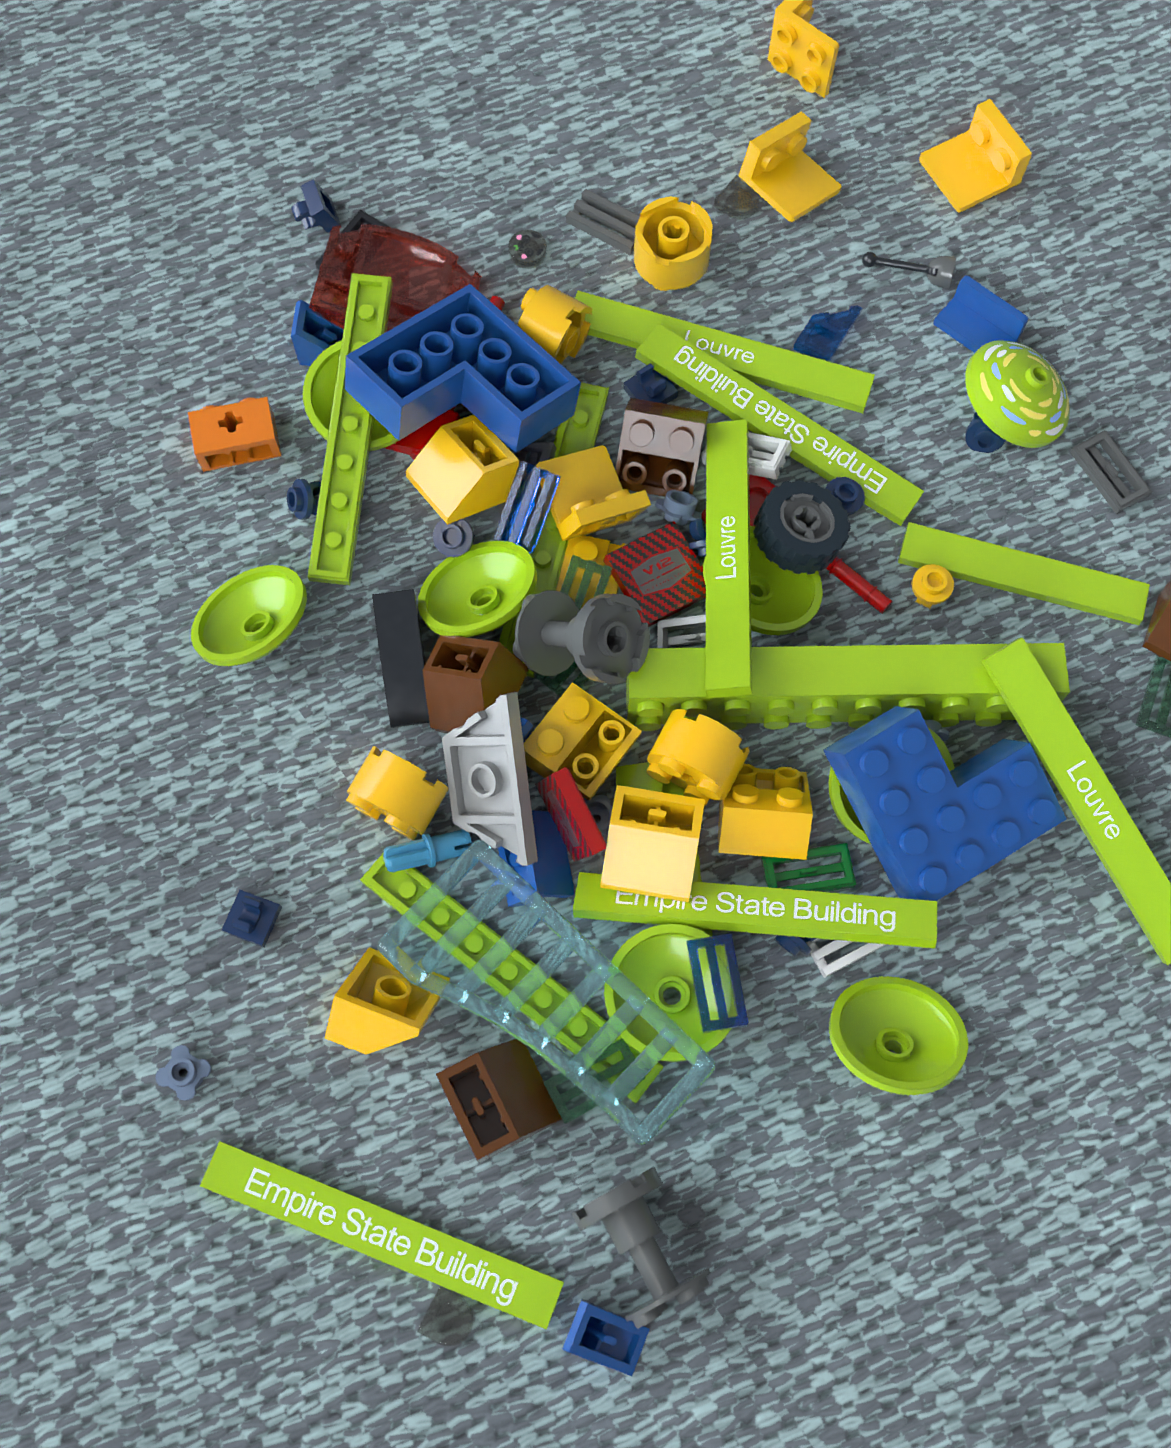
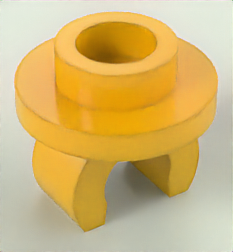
[911,564,954,609]

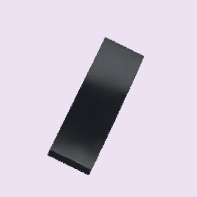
[372,589,430,728]

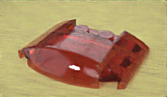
[309,224,482,332]

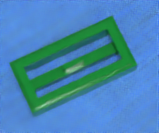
[761,843,856,892]

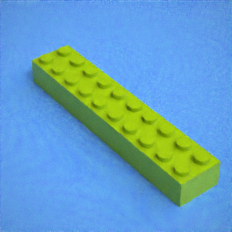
[626,643,1070,731]

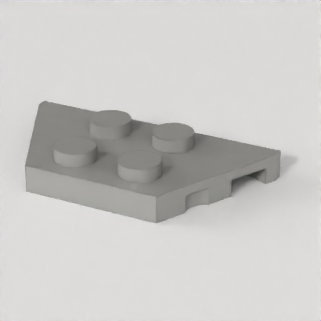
[442,692,538,866]

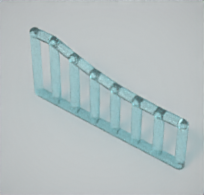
[377,840,716,1145]

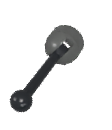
[862,252,957,289]

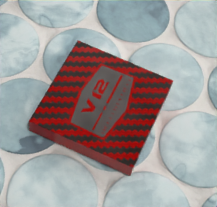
[603,521,706,627]
[535,767,607,861]

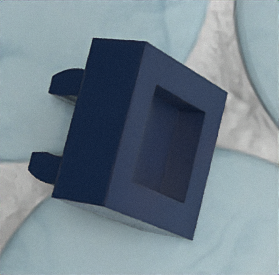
[291,179,342,233]
[623,363,678,404]
[222,890,282,948]

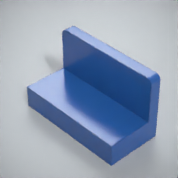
[933,275,1029,353]
[498,810,575,907]

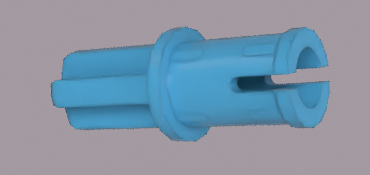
[383,829,473,872]

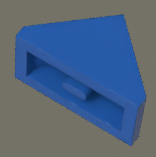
[291,300,344,366]
[563,1299,650,1376]

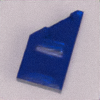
[793,305,862,362]

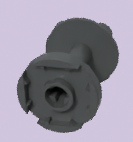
[513,590,650,684]
[571,1167,711,1329]

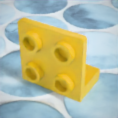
[767,0,839,98]
[919,99,1033,212]
[739,111,842,222]
[534,445,651,541]

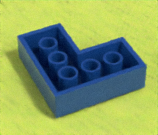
[345,284,581,453]
[823,706,1066,901]

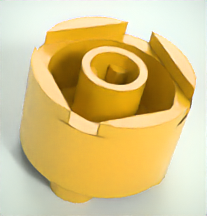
[634,196,713,291]
[517,285,592,364]
[646,709,750,806]
[346,746,449,841]

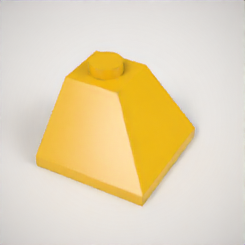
[325,947,450,1055]

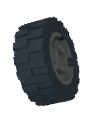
[753,480,851,575]

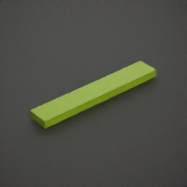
[898,522,1150,626]

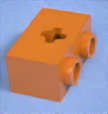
[188,397,282,472]

